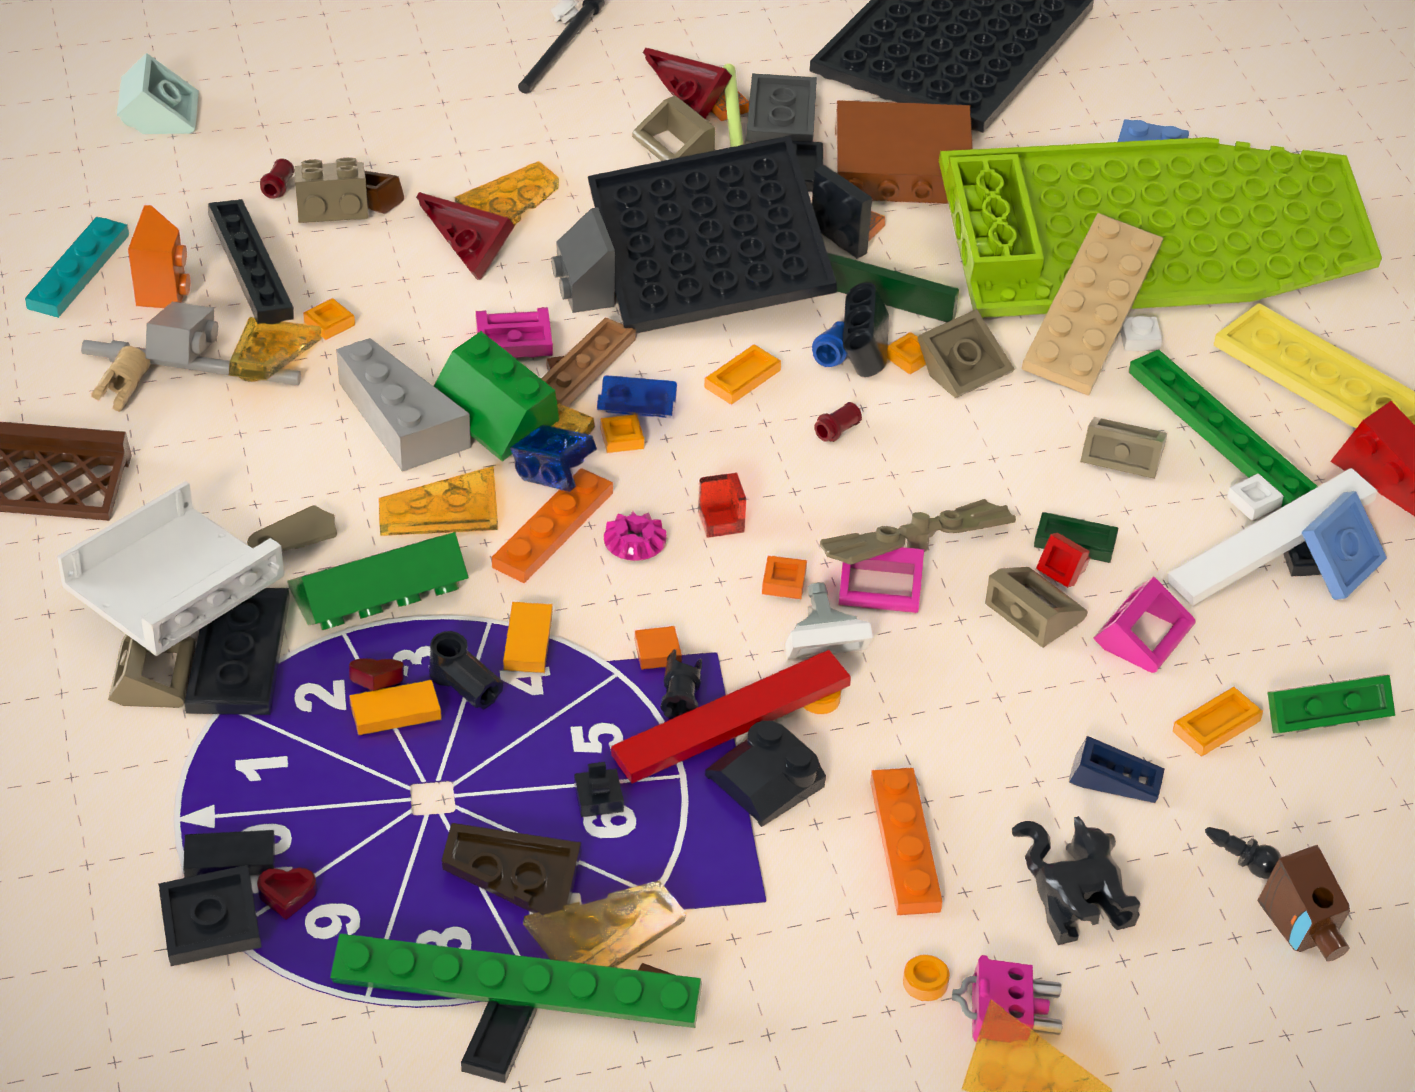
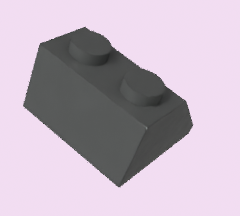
[551,207,615,313]

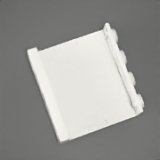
[57,481,284,656]

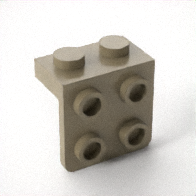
[295,157,368,223]

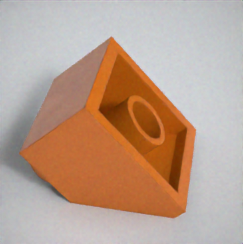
[128,205,191,308]

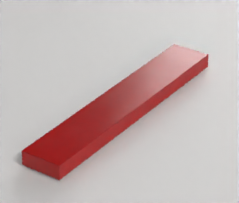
[611,650,851,784]

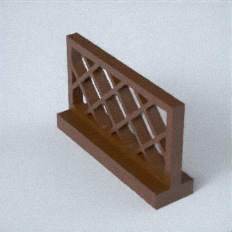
[0,422,132,521]

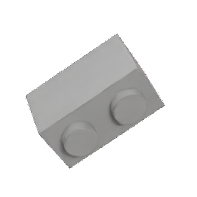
[146,301,218,365]

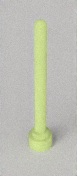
[723,64,744,147]

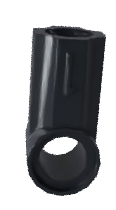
[429,631,503,710]

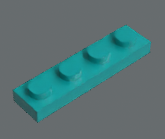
[25,216,129,318]

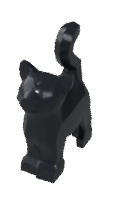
[1012,816,1140,945]

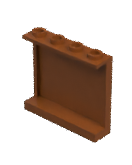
[835,100,973,204]

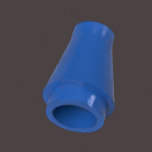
[812,321,847,367]

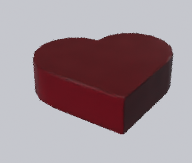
[349,658,404,691]
[257,867,317,920]

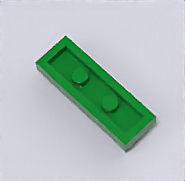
[1267,674,1395,733]

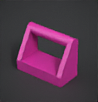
[838,547,924,613]
[1093,576,1196,673]

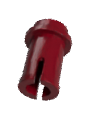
[260,158,295,199]
[814,402,862,442]

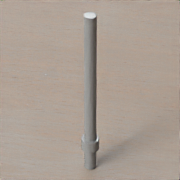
[81,339,301,385]

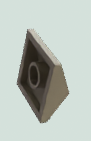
[917,309,1015,398]

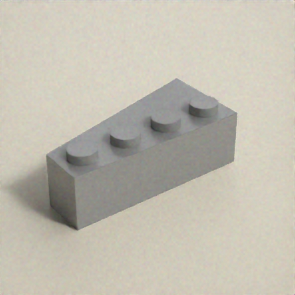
[336,338,471,472]

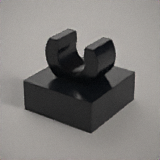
[574,762,624,817]

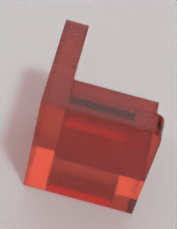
[698,472,746,538]

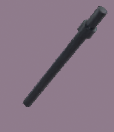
[518,0,605,94]

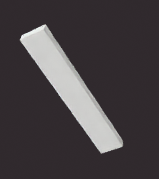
[1168,468,1377,606]

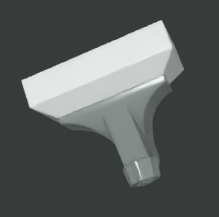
[785,582,873,660]

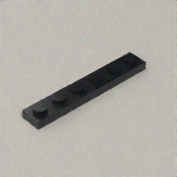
[208,199,294,324]

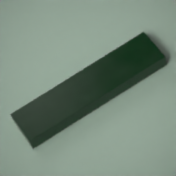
[827,252,959,322]

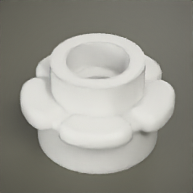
[550,0,579,24]

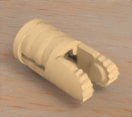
[91,346,150,412]

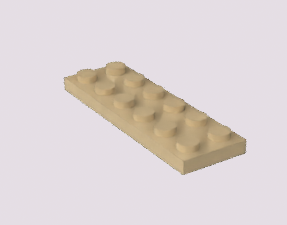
[1021,213,1163,396]

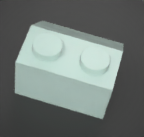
[116,53,199,134]

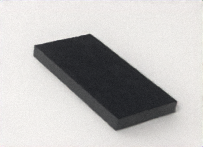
[184,588,290,715]

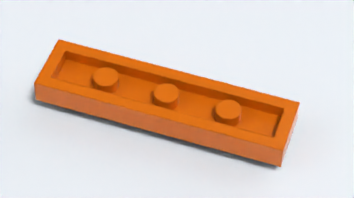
[492,468,613,583]
[870,768,942,915]

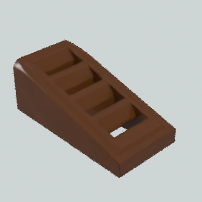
[365,171,404,214]

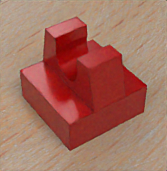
[1036,533,1091,588]

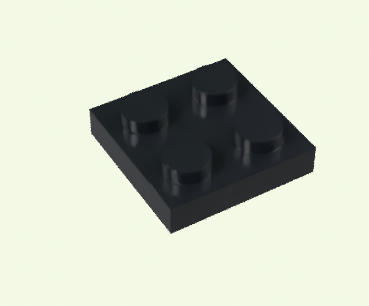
[812,165,872,259]
[158,865,262,966]

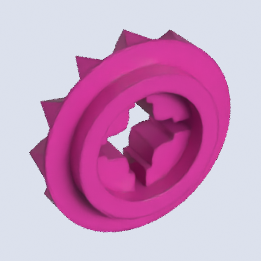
[604,511,666,561]

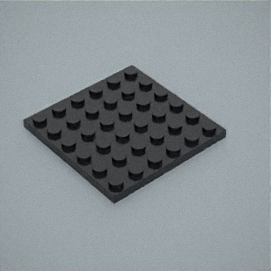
[587,135,837,333]

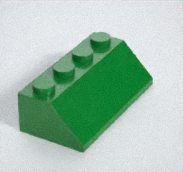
[287,532,469,630]

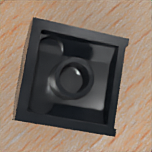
[705,721,826,827]

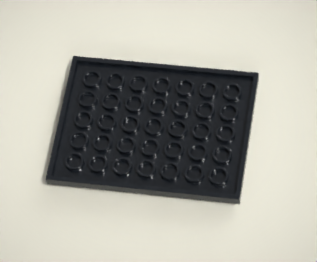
[809,0,1094,133]

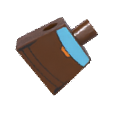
[1257,845,1350,962]

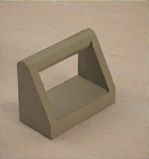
[632,95,715,161]
[1080,417,1168,479]
[985,567,1088,648]
[108,634,196,708]

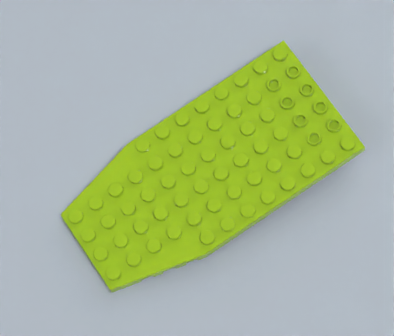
[939,137,1382,318]

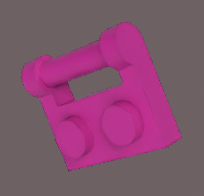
[475,307,553,358]

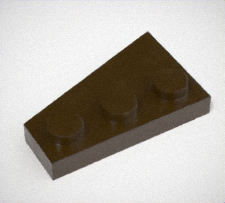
[441,823,582,928]

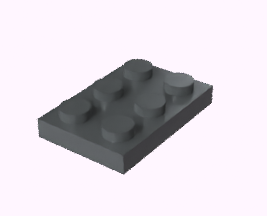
[746,73,817,142]

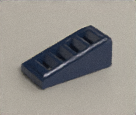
[1068,736,1165,803]

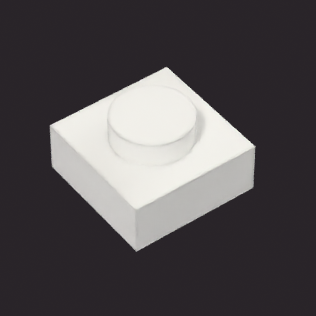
[1120,316,1162,351]
[1227,474,1284,521]

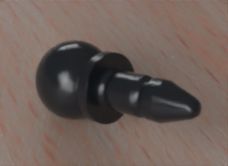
[1205,827,1282,879]

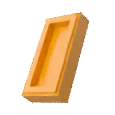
[704,344,781,405]
[503,602,553,673]
[349,680,441,735]
[1172,687,1263,757]

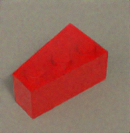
[1330,401,1415,517]

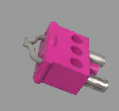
[952,955,1063,1045]

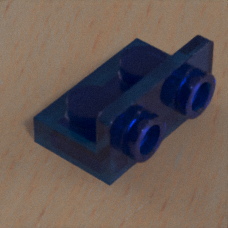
[597,375,677,419]
[510,425,597,492]

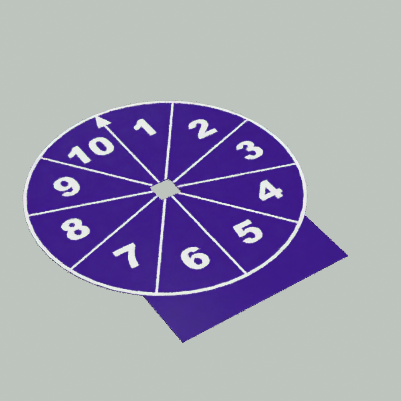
[173,615,766,1008]

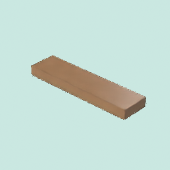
[541,317,636,414]

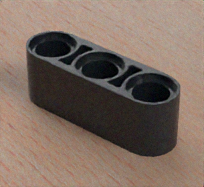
[843,282,889,377]

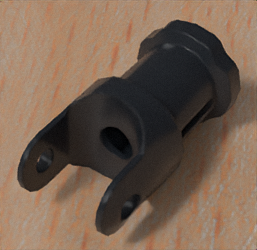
[660,649,702,719]

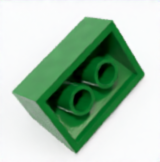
[434,331,559,462]

